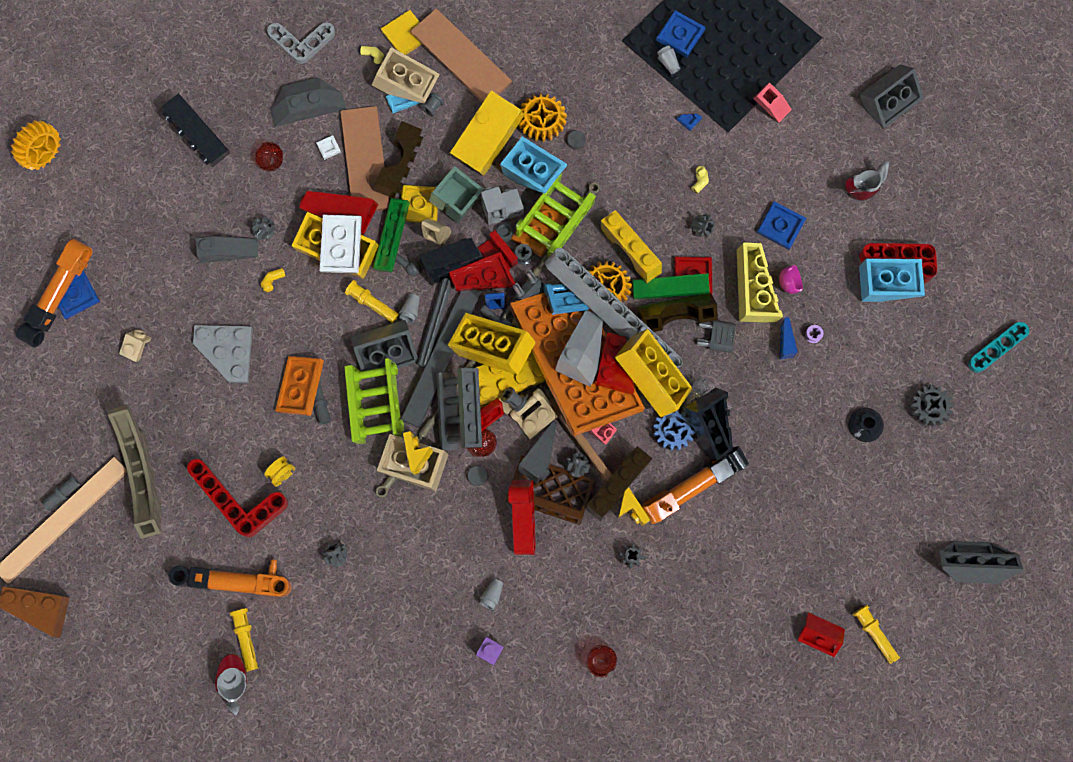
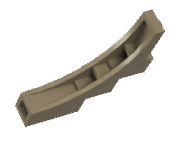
[108,405,161,539]

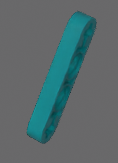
[968,322,1030,373]

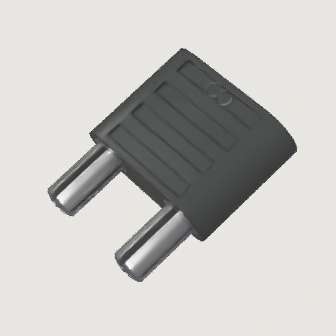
[513,270,544,300]
[696,321,736,353]

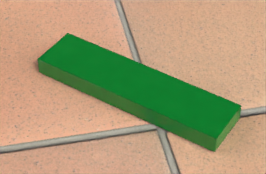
[373,199,410,273]
[633,273,710,300]

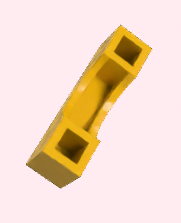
[601,210,662,283]

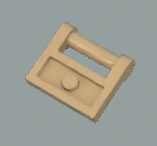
[510,389,560,439]

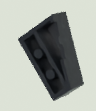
[419,238,481,285]
[685,387,733,461]

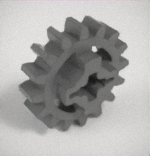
[910,385,954,427]

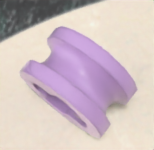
[805,325,823,343]

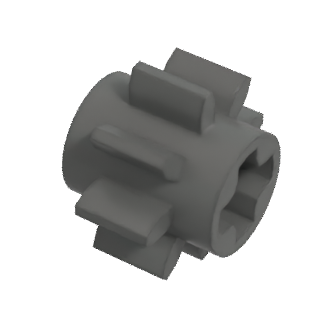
[692,214,715,237]
[251,217,276,240]
[565,453,590,477]
[323,542,348,567]
[619,543,645,569]

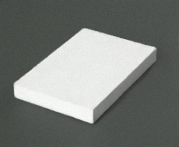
[320,215,362,273]

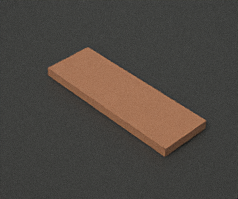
[411,8,512,103]
[341,106,389,211]

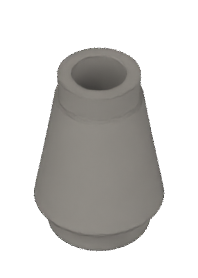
[657,46,680,74]
[399,294,420,323]
[479,579,504,610]

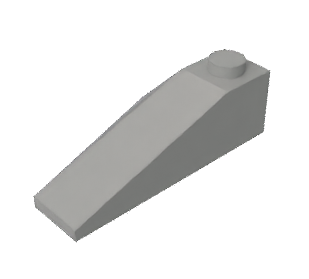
[555,310,603,387]

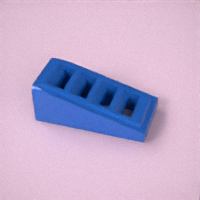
[485,292,505,310]
[779,317,798,360]

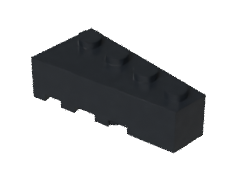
[161,93,230,167]

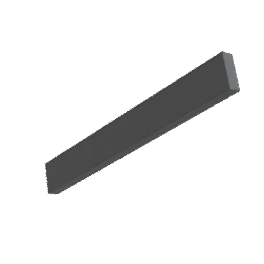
[401,290,481,428]

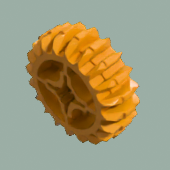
[519,93,567,142]
[10,120,61,170]
[587,261,632,302]

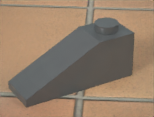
[196,237,258,263]
[518,421,557,484]

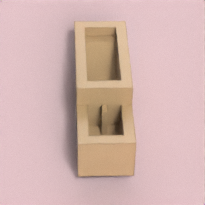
[421,218,451,245]

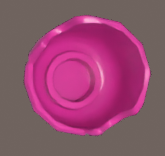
[779,265,803,294]

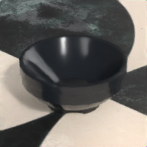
[848,408,884,442]

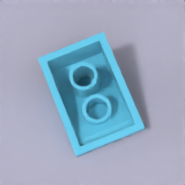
[500,136,567,194]
[859,259,925,302]

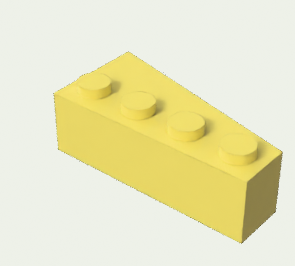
[737,243,783,322]

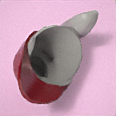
[845,162,889,201]
[215,654,247,715]

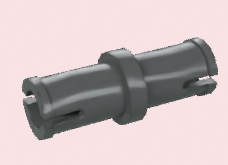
[313,384,332,425]
[41,476,81,511]

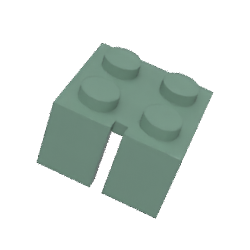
[429,166,484,223]

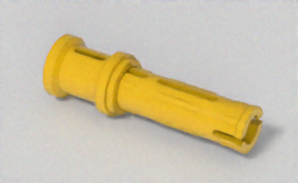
[345,280,399,324]
[852,604,900,664]
[229,608,258,672]

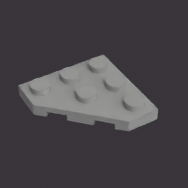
[193,325,253,383]

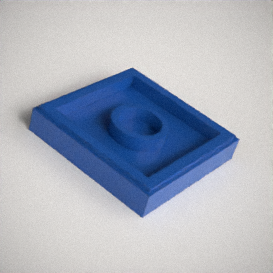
[656,10,706,58]
[757,201,807,250]
[58,270,100,319]

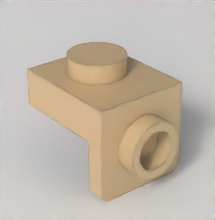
[119,330,151,362]

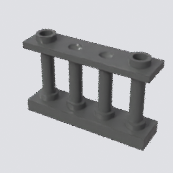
[437,368,482,450]

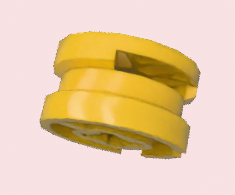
[264,456,295,487]

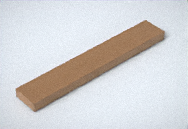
[550,398,612,483]

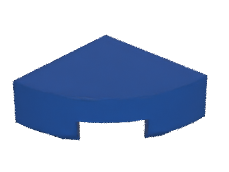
[677,114,702,131]

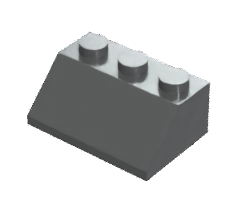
[860,64,924,129]
[351,320,418,379]

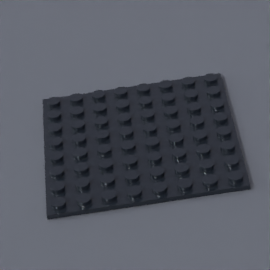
[622,0,823,133]

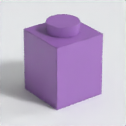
[476,637,504,665]

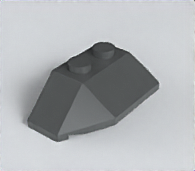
[271,78,346,127]
[939,541,1024,584]

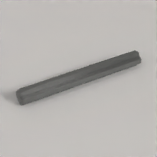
[417,278,452,368]

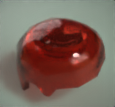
[255,142,283,172]
[467,429,497,457]
[586,645,617,678]

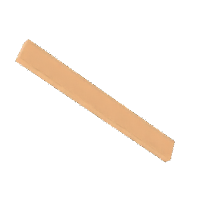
[0,457,127,584]

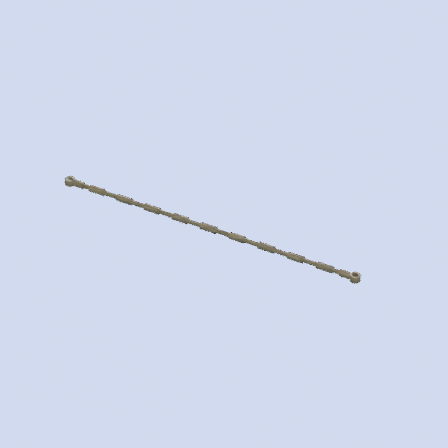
[376,182,600,498]

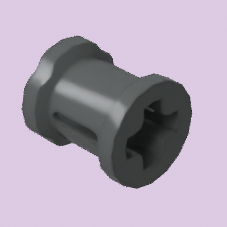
[421,92,444,117]
[515,244,532,265]
[501,387,527,412]

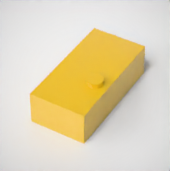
[450,91,525,176]
[292,212,379,279]
[448,313,536,375]
[615,329,693,417]

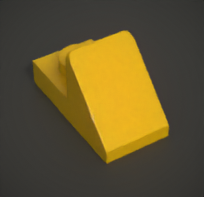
[403,431,433,475]
[618,487,650,526]

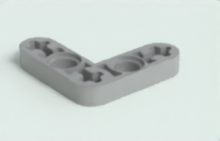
[267,22,335,64]

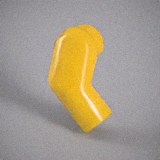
[261,268,285,292]

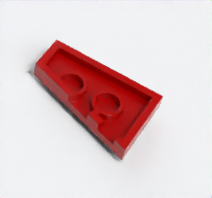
[449,252,515,291]
[595,332,634,395]

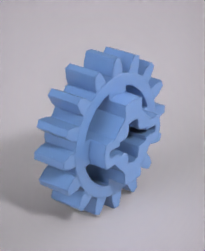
[653,409,696,451]

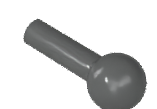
[395,254,421,276]
[480,305,511,326]

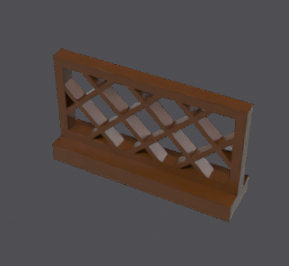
[506,455,595,525]

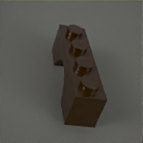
[374,121,423,199]
[637,293,718,332]
[586,446,652,522]

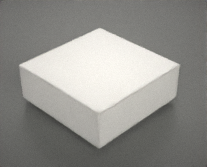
[316,135,341,160]

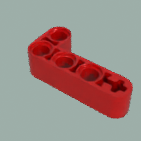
[859,243,937,283]
[508,480,536,555]

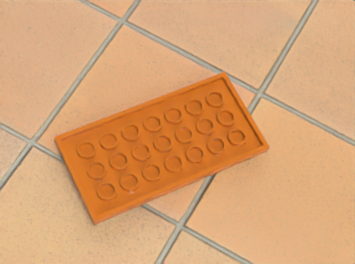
[509,290,645,436]

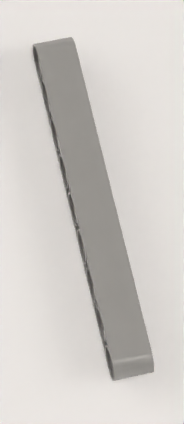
[545,248,683,369]

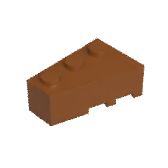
[0,587,70,638]

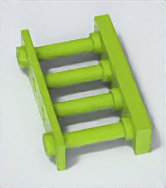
[515,173,596,257]
[344,358,404,444]

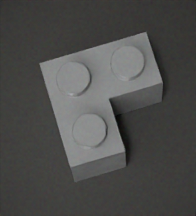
[481,187,524,225]

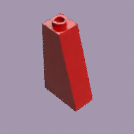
[299,191,379,236]

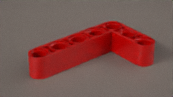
[187,459,288,538]

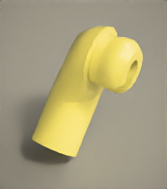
[361,46,384,64]
[691,166,709,194]

